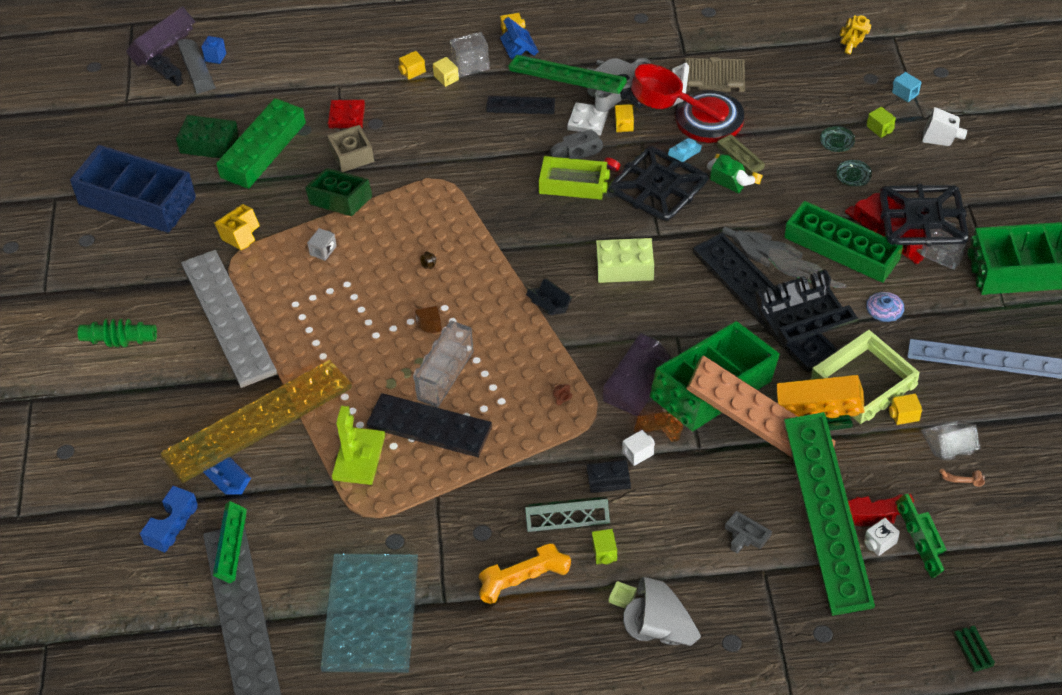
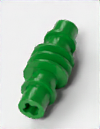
[78,319,157,347]

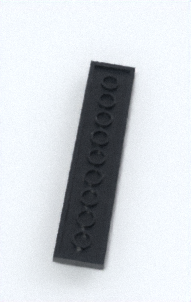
[693,232,839,373]

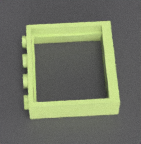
[811,330,920,424]

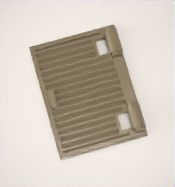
[685,57,745,92]

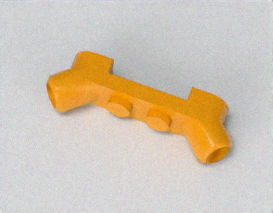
[479,544,571,604]

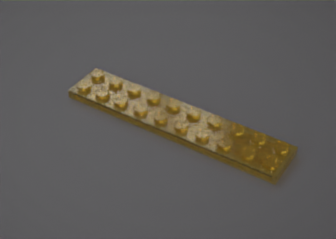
[161,360,352,483]

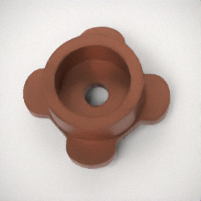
[553,384,573,405]

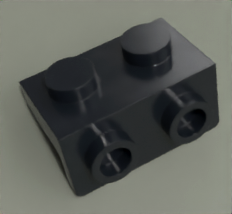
[147,54,183,87]
[526,278,572,315]

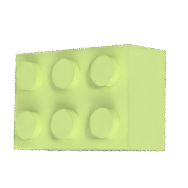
[596,238,654,283]

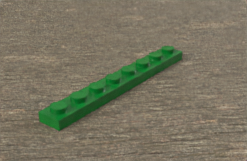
[508,55,627,94]

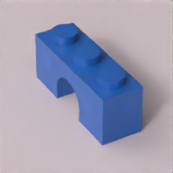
[140,486,198,553]

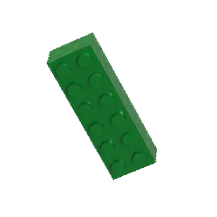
[216,98,306,189]
[785,201,903,283]

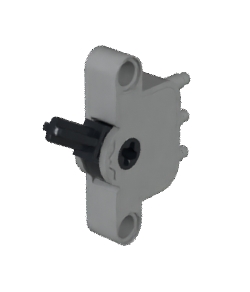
[587,58,650,112]

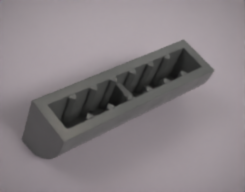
[177,39,216,94]

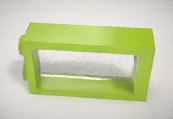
[539,156,610,200]

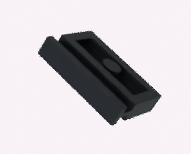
[587,460,631,493]

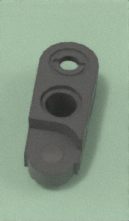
[550,130,603,159]

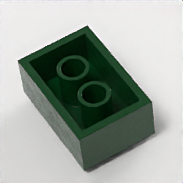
[176,115,239,158]
[305,168,373,216]

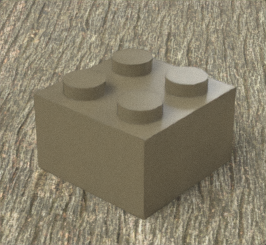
[327,125,374,172]

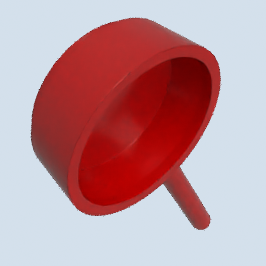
[631,64,725,121]

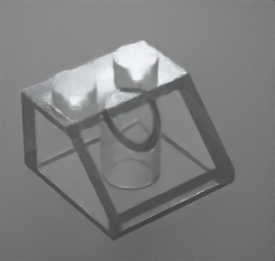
[922,420,980,460]

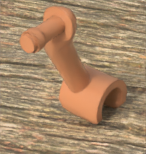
[940,469,985,487]

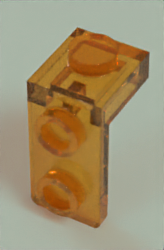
[634,411,683,442]

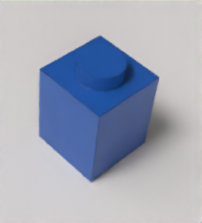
[201,36,227,64]

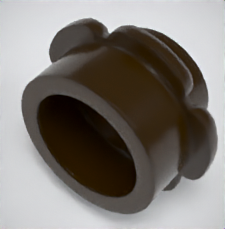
[420,251,436,269]

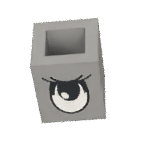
[307,228,337,261]

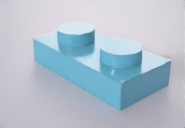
[668,138,702,162]

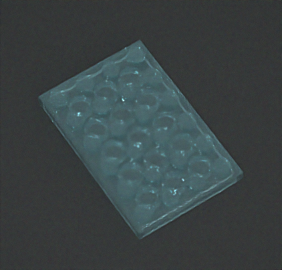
[321,554,418,673]

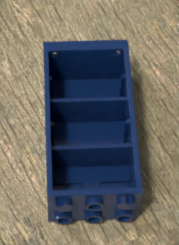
[70,145,196,233]

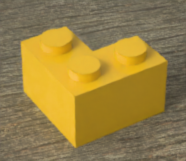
[214,204,260,250]

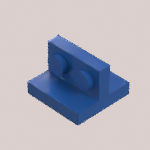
[500,17,539,60]

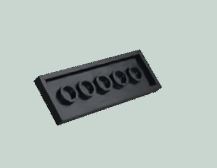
[367,393,492,458]

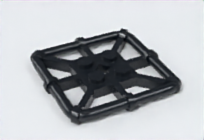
[607,145,709,222]
[880,184,968,247]

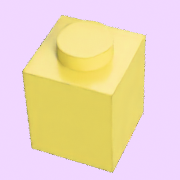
[433,57,459,87]

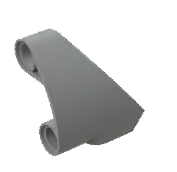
[637,577,701,646]

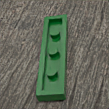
[213,501,247,583]

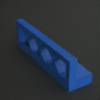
[178,431,251,495]

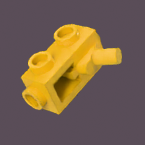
[839,15,871,54]

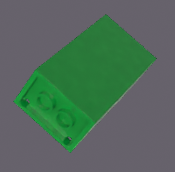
[967,222,1062,295]
[649,321,780,432]

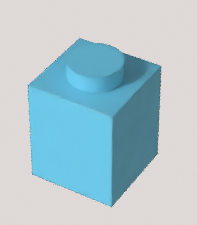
[892,72,921,102]

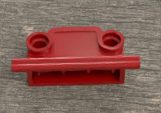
[845,193,926,265]

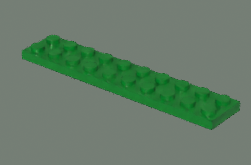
[784,412,875,616]

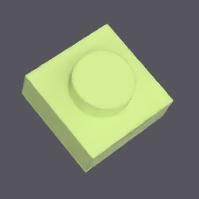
[609,581,637,608]

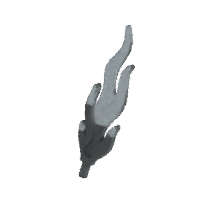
[722,226,847,288]

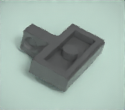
[725,511,772,553]

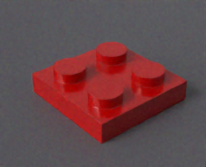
[328,100,365,129]

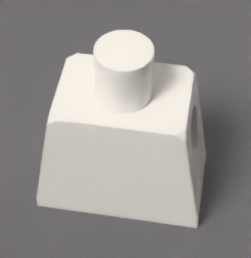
[922,107,967,146]

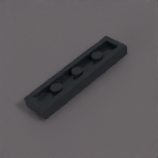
[486,96,556,114]

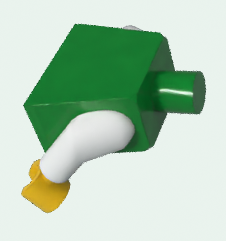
[707,154,763,194]

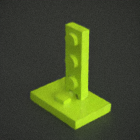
[332,406,385,485]

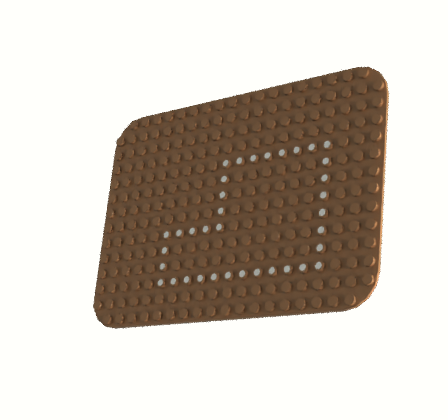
[228,178,598,518]

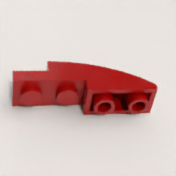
[848,494,914,526]

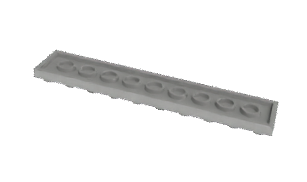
[181,250,277,388]

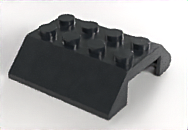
[755,269,858,344]

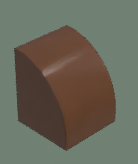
[415,305,442,333]

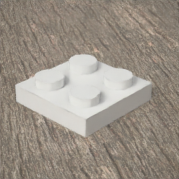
[567,102,609,135]

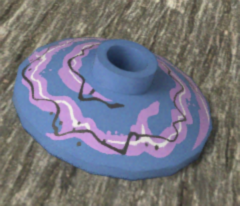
[866,292,904,322]

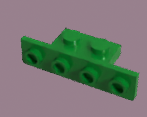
[895,494,946,579]

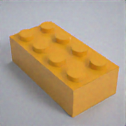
[777,375,865,418]

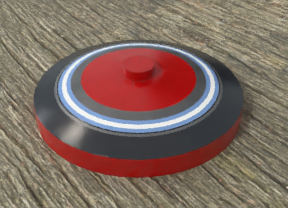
[676,90,745,143]

